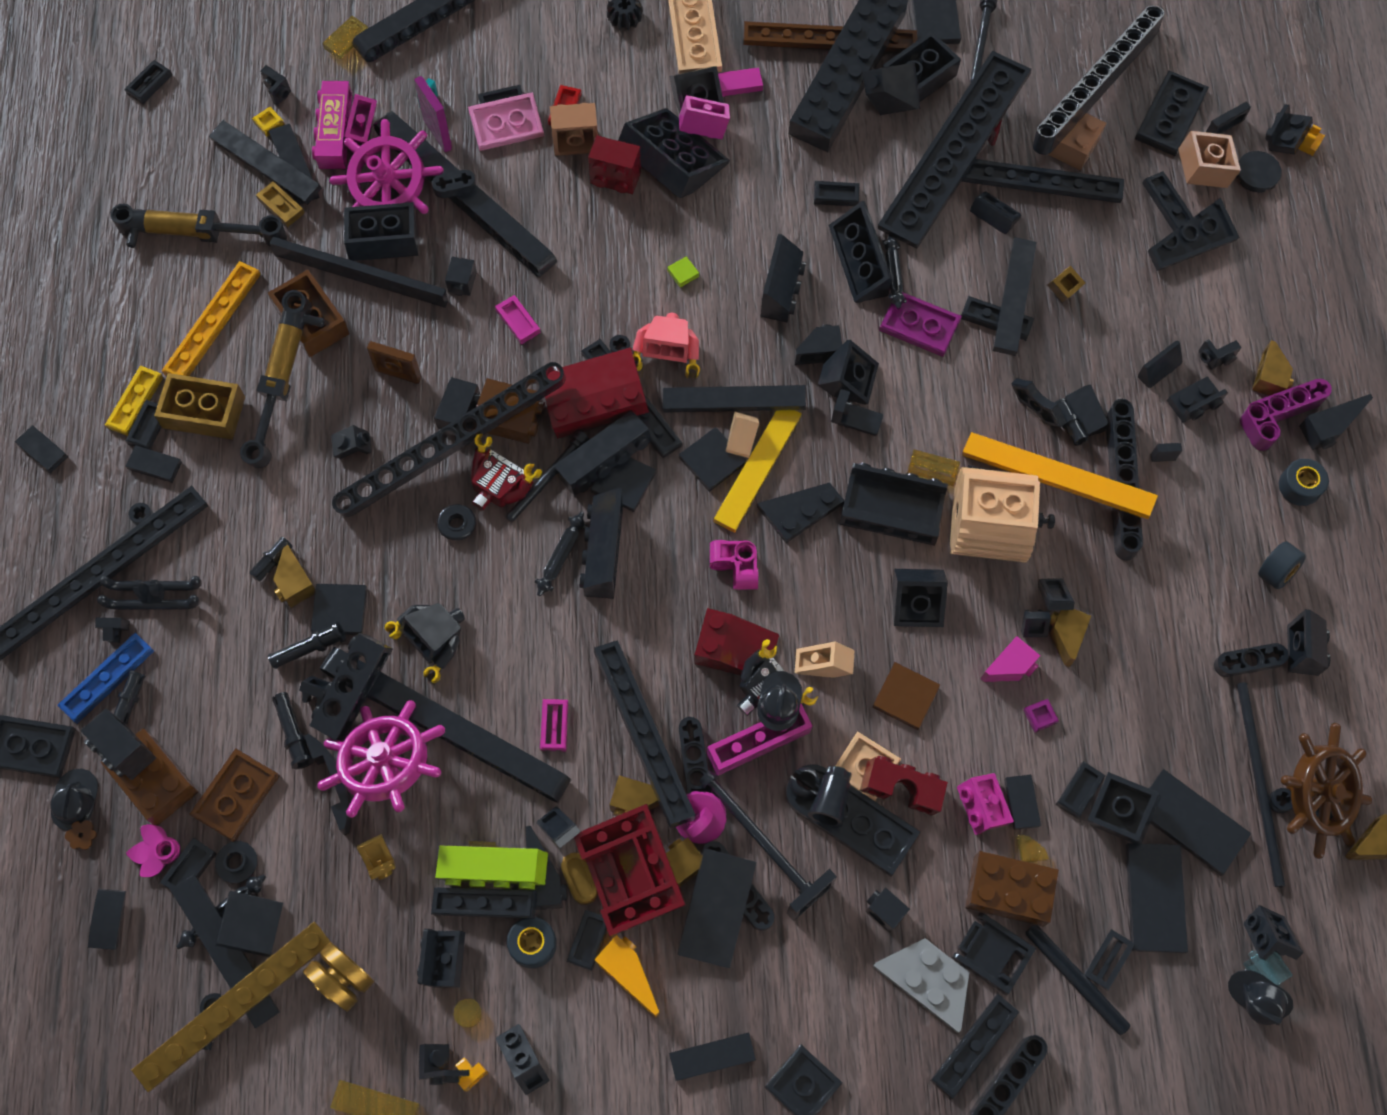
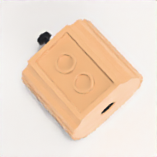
[950,467,1055,563]

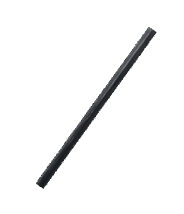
[1237,682,1286,887]

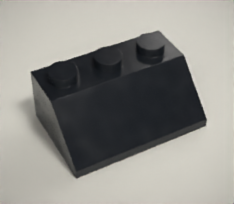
[344,202,418,261]
[760,234,806,323]

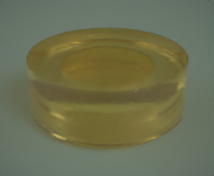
[454,999,482,1028]

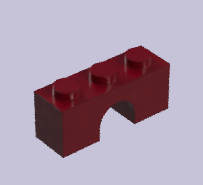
[860,756,948,816]

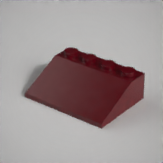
[545,347,649,439]

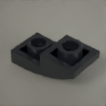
[88,889,126,950]

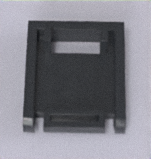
[952,912,1036,995]

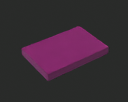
[414,76,452,153]
[879,292,962,357]

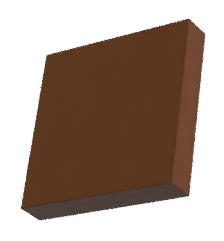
[367,341,422,384]
[872,662,940,730]

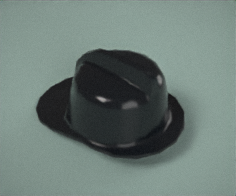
[757,671,802,731]
[50,768,98,831]
[1228,970,1293,1025]

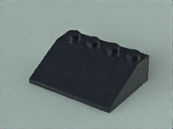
[618,108,730,198]

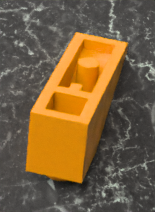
[595,935,659,1018]

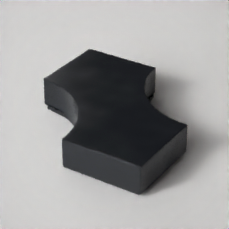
[1011,378,1066,427]

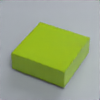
[667,256,699,288]

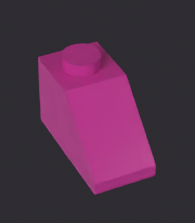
[344,94,377,143]
[980,636,1041,682]

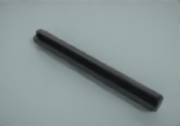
[1026,924,1131,1035]

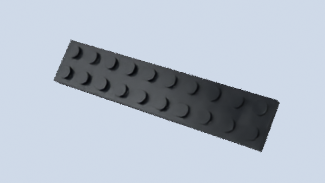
[878,50,1032,249]

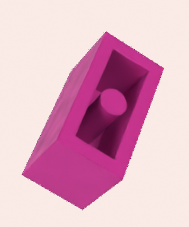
[679,95,730,140]

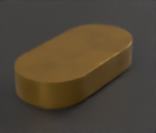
[561,852,598,905]

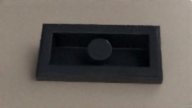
[970,191,1022,234]
[1138,340,1183,388]
[1065,384,1109,436]

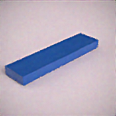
[57,633,154,724]

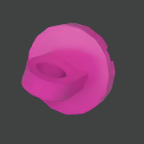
[676,791,727,844]

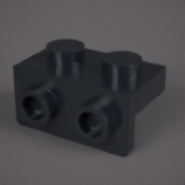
[417,929,466,988]

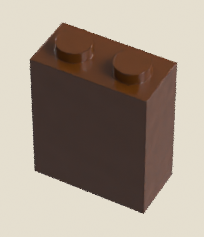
[473,378,546,444]

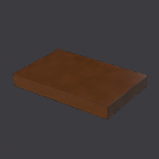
[189,748,280,842]

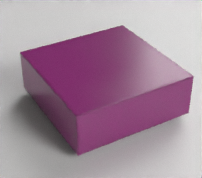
[1023,699,1059,733]

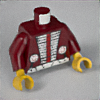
[470,433,542,511]

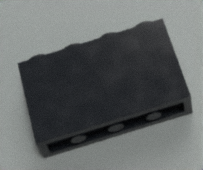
[839,463,948,546]

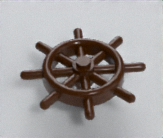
[1280,723,1372,859]

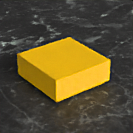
[252,107,285,137]

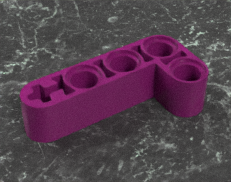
[1240,379,1332,451]

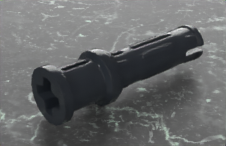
[268,621,346,669]
[272,692,314,770]

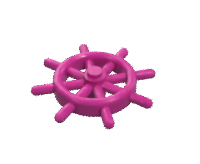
[329,119,443,214]
[317,700,445,818]

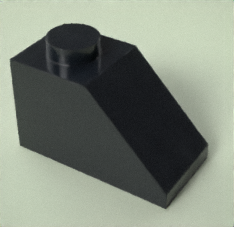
[794,324,842,365]

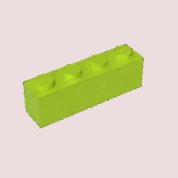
[435,845,548,890]

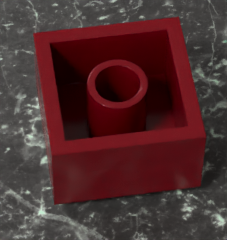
[588,135,641,195]

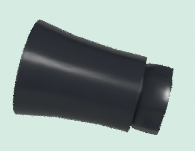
[807,766,852,827]

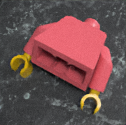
[632,313,700,378]

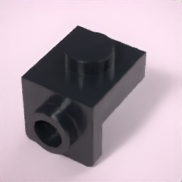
[1198,339,1242,370]
[331,425,372,459]

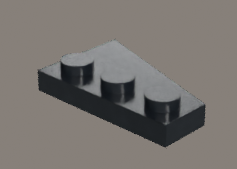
[757,482,845,543]

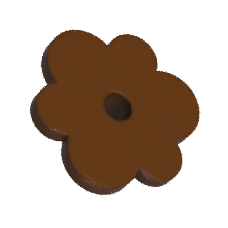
[65,820,97,850]

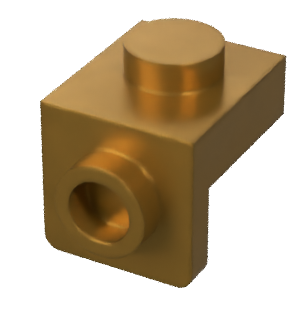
[357,834,396,880]

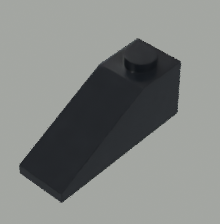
[1299,394,1373,450]
[525,826,567,910]

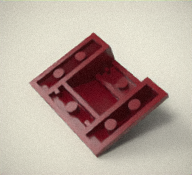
[574,804,686,937]

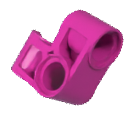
[710,540,758,590]

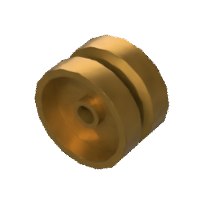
[303,942,375,1012]

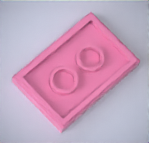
[468,92,544,151]

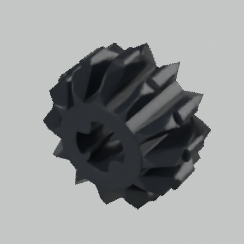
[606,0,643,31]

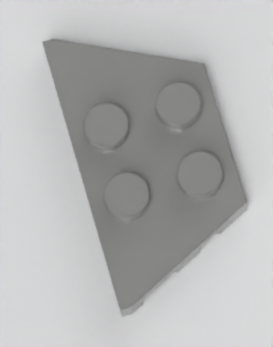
[873,939,969,1033]

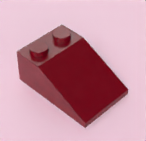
[694,608,779,676]

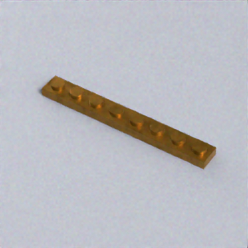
[131,921,331,1092]

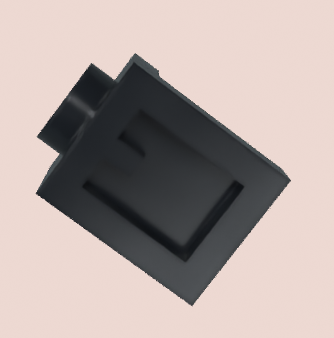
[260,65,291,105]

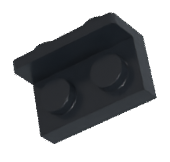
[1265,104,1313,155]
[1167,376,1228,423]
[1244,905,1303,961]

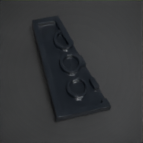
[1148,197,1240,271]

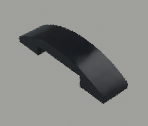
[304,734,352,836]

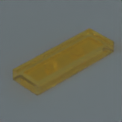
[330,1080,420,1115]

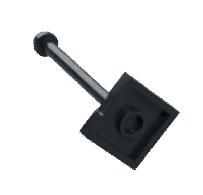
[699,771,837,921]

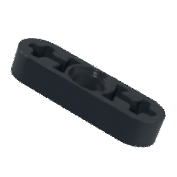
[1214,643,1289,677]

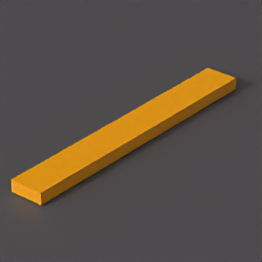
[962,432,1158,520]

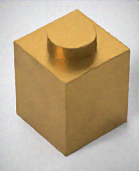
[1047,265,1085,302]

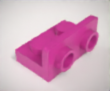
[957,773,1014,835]

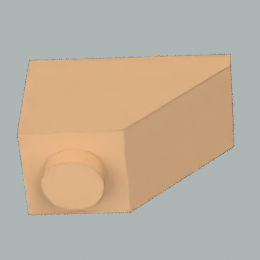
[795,642,855,678]

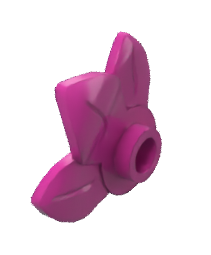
[126,824,180,877]

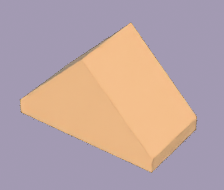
[726,411,759,458]

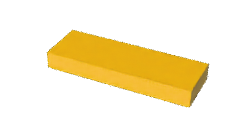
[105,365,164,436]

